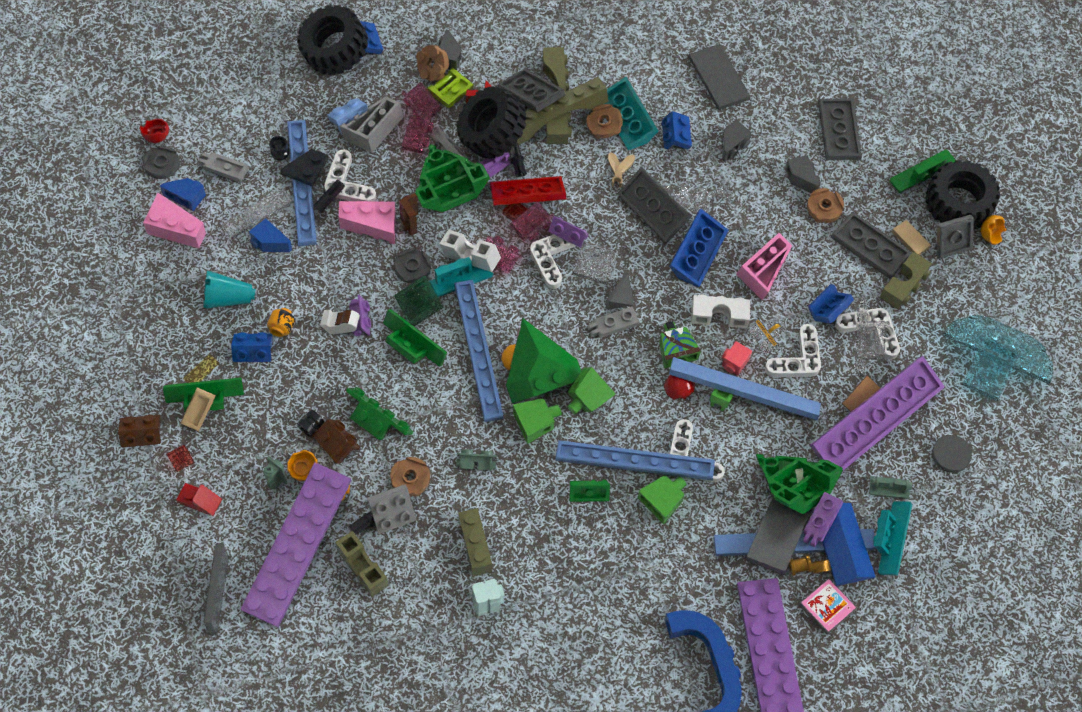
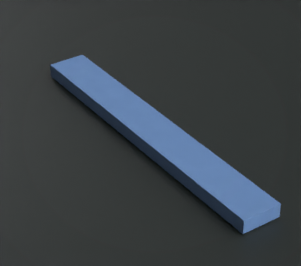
[287,120,317,246]
[454,280,504,422]
[669,357,821,420]
[555,440,715,481]
[713,529,876,556]

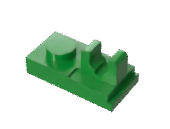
[569,480,610,502]

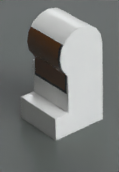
[320,310,360,334]

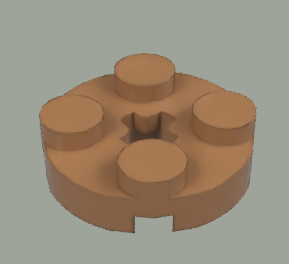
[416,45,449,81]
[586,104,623,139]
[807,188,844,223]
[390,457,430,497]

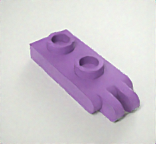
[803,492,844,547]

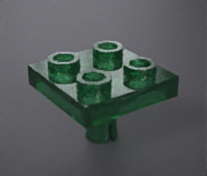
[394,275,444,326]

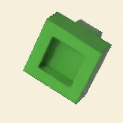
[709,389,734,411]

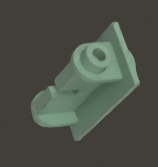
[456,449,497,471]
[263,456,287,489]
[870,476,912,499]

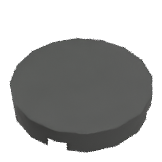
[143,146,180,179]
[394,248,431,283]
[932,435,972,473]

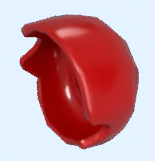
[139,119,169,144]
[664,375,696,400]

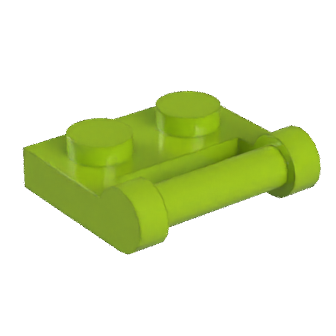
[426,68,474,109]

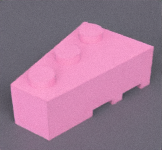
[143,193,206,248]
[338,201,396,244]
[736,233,792,301]

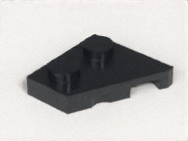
[280,149,329,187]

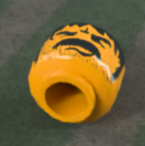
[267,308,295,337]

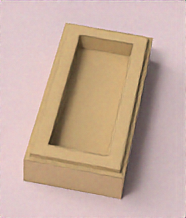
[892,220,931,255]
[180,388,215,431]

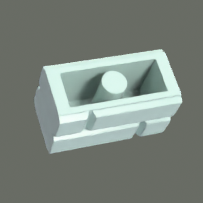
[472,579,504,616]

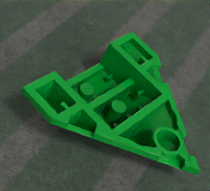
[415,144,490,212]
[506,318,581,404]
[756,454,843,514]

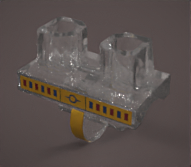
[748,318,782,355]

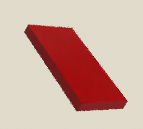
[490,176,566,206]

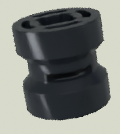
[269,136,289,161]
[297,410,324,437]

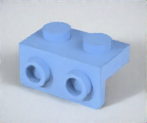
[327,98,368,134]

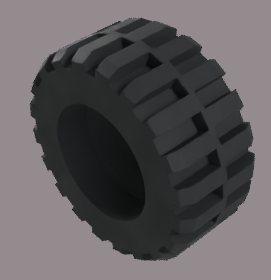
[297,5,368,75]
[457,86,527,159]
[925,160,1000,230]

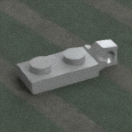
[431,127,472,162]

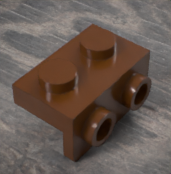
[399,193,418,236]
[118,414,161,448]
[313,419,360,464]

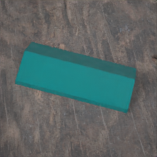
[605,77,659,150]

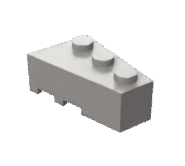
[340,96,404,153]

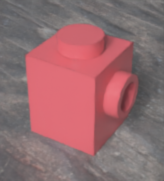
[722,341,752,376]

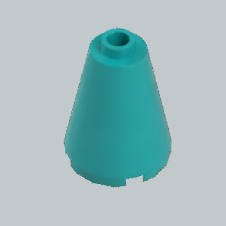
[203,270,256,309]

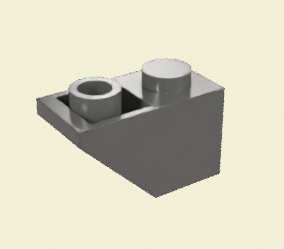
[439,30,461,70]
[722,119,752,162]
[785,155,821,194]

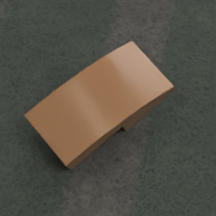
[841,376,880,412]

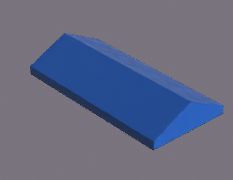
[669,209,729,287]
[812,503,875,586]

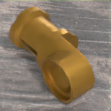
[789,554,831,576]

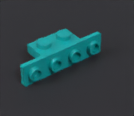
[418,257,493,302]
[873,501,913,576]

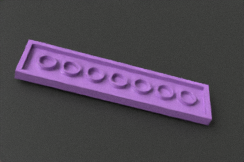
[810,356,945,470]
[240,462,352,627]
[737,578,804,712]

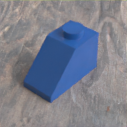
[160,178,206,211]
[249,218,292,252]

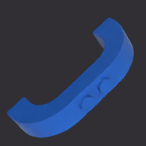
[664,610,742,712]

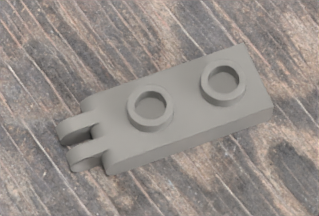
[198,152,249,183]
[587,306,640,338]

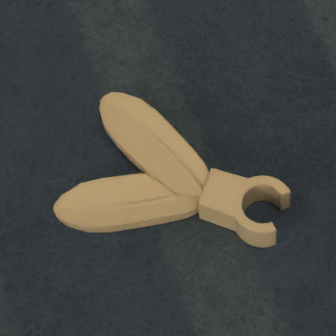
[608,152,635,188]

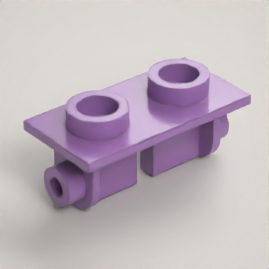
[480,152,511,177]
[548,216,589,248]
[349,295,371,336]

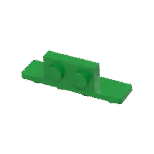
[889,149,955,193]
[383,309,447,367]
[163,377,244,412]
[346,387,414,440]

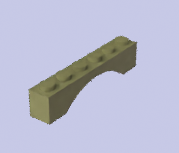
[542,47,572,144]
[517,77,608,145]

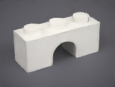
[439,230,501,272]
[691,295,750,328]

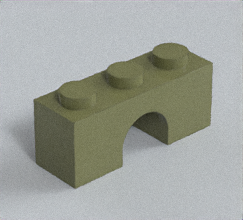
[880,251,932,310]
[458,508,492,577]
[335,531,389,598]

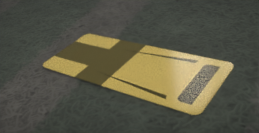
[183,354,219,383]

